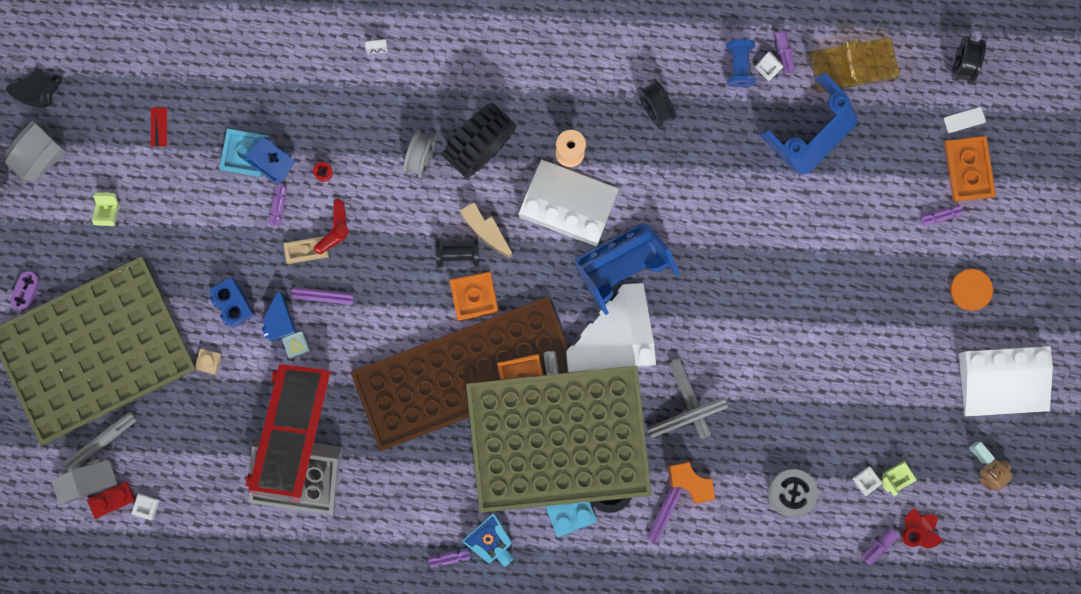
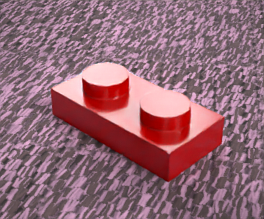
[87,481,136,519]

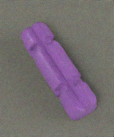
[269,185,287,226]
[921,204,963,226]
[428,548,471,568]

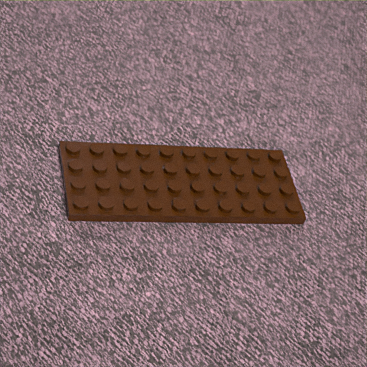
[350,297,568,452]

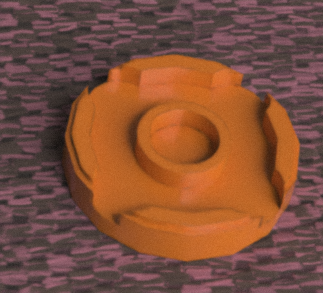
[949,269,993,311]

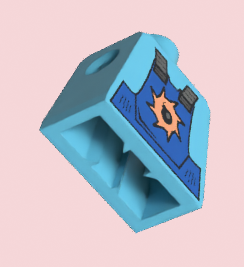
[463,514,514,567]

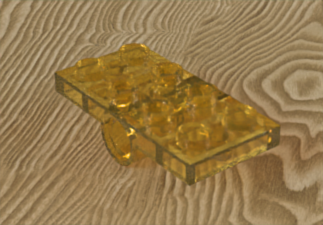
[809,37,900,93]

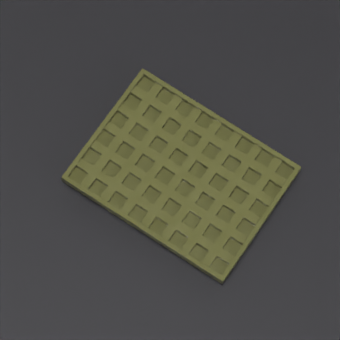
[0,256,196,446]

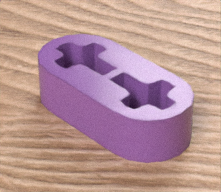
[10,271,41,311]

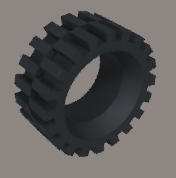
[442,102,517,178]

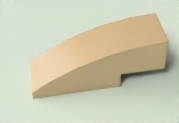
[460,202,512,258]

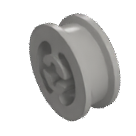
[403,129,437,179]
[768,469,818,517]

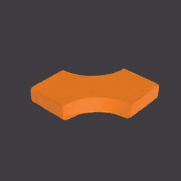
[667,461,715,504]

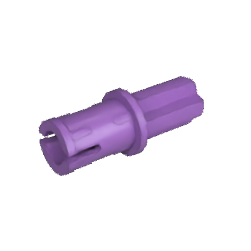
[774,31,795,73]
[862,527,900,565]

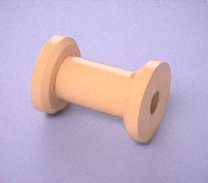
[556,130,586,167]

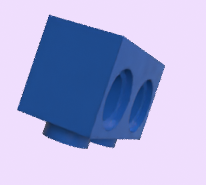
[209,277,256,328]

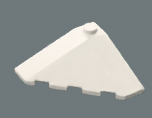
[566,283,656,373]

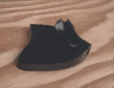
[6,68,62,107]

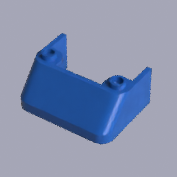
[759,73,858,174]
[575,223,680,315]

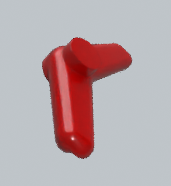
[313,199,349,254]

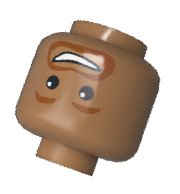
[979,459,1012,491]

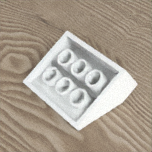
[519,159,619,247]
[959,346,1053,416]

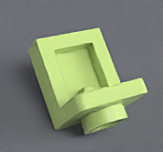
[92,192,119,226]
[881,461,917,496]

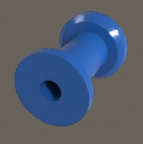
[726,39,756,87]

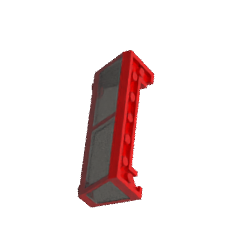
[245,364,331,503]

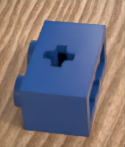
[242,136,296,184]

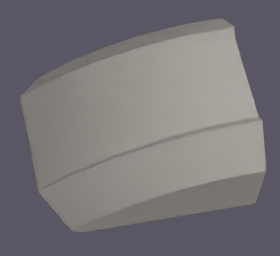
[5,120,66,182]

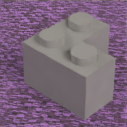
[52,459,117,505]

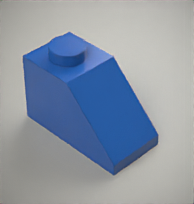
[262,292,297,342]

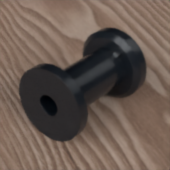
[436,237,480,268]

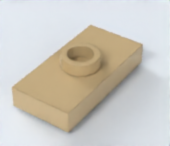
[284,236,329,264]

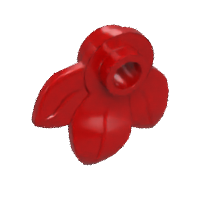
[901,509,942,549]

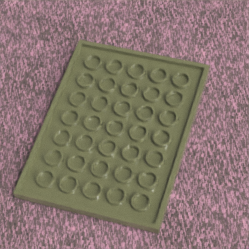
[466,366,652,513]

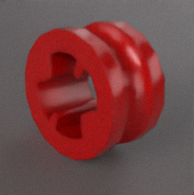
[313,162,333,182]

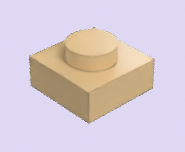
[195,349,222,375]

